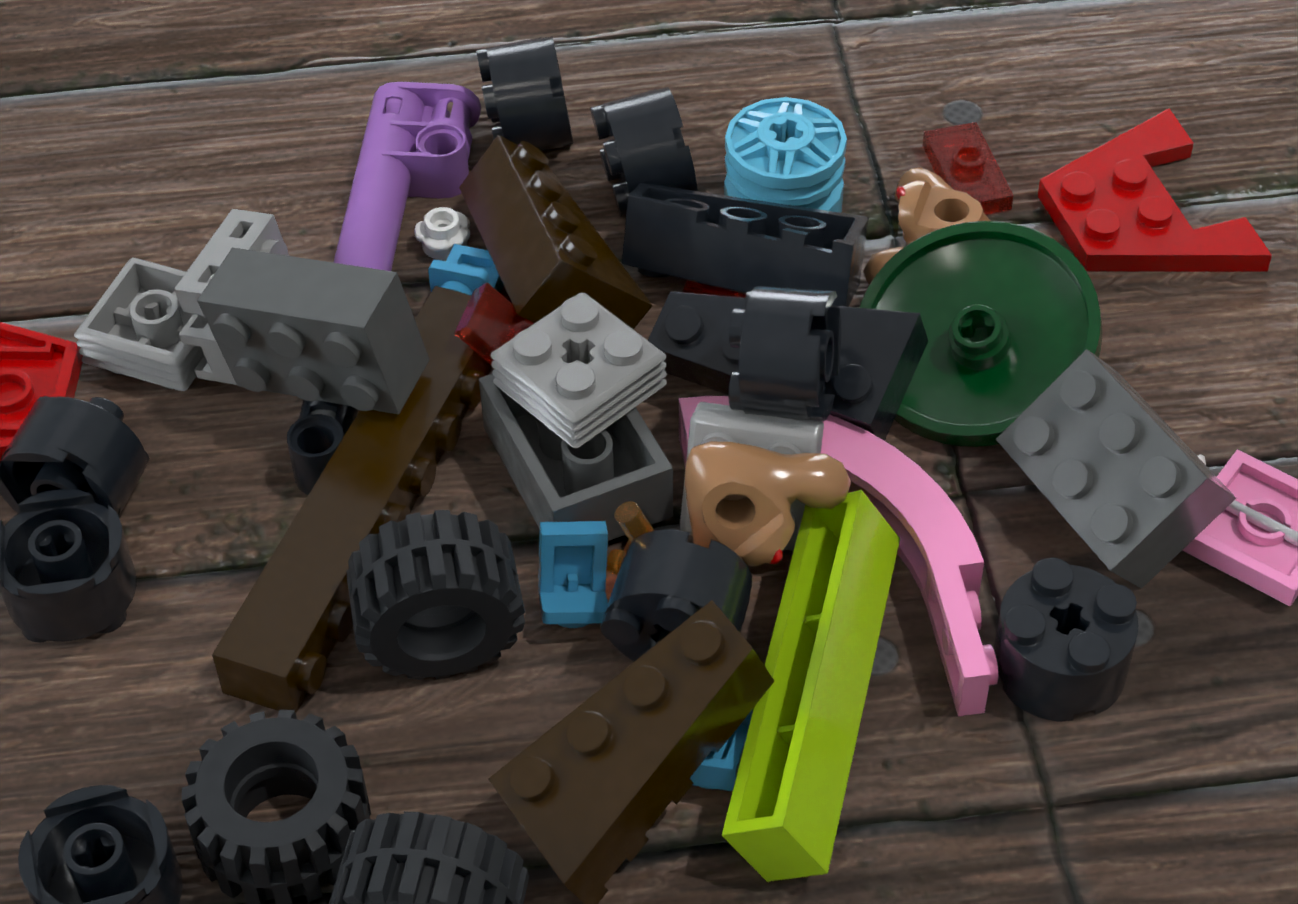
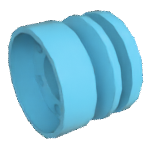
[724,97,847,213]

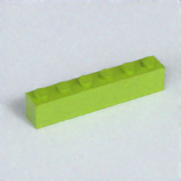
[722,490,900,882]

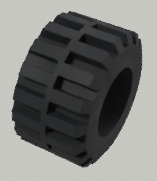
[346,510,525,680]
[182,710,371,904]
[329,811,529,904]

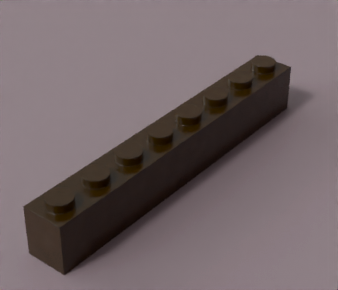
[212,286,510,713]

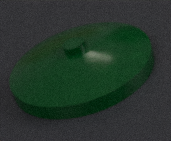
[860,221,1102,447]

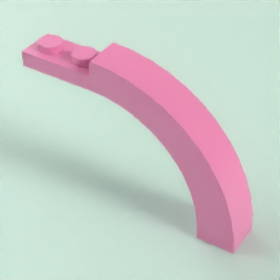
[679,396,998,717]

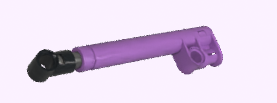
[287,82,481,495]

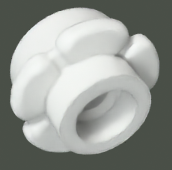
[414,207,470,260]

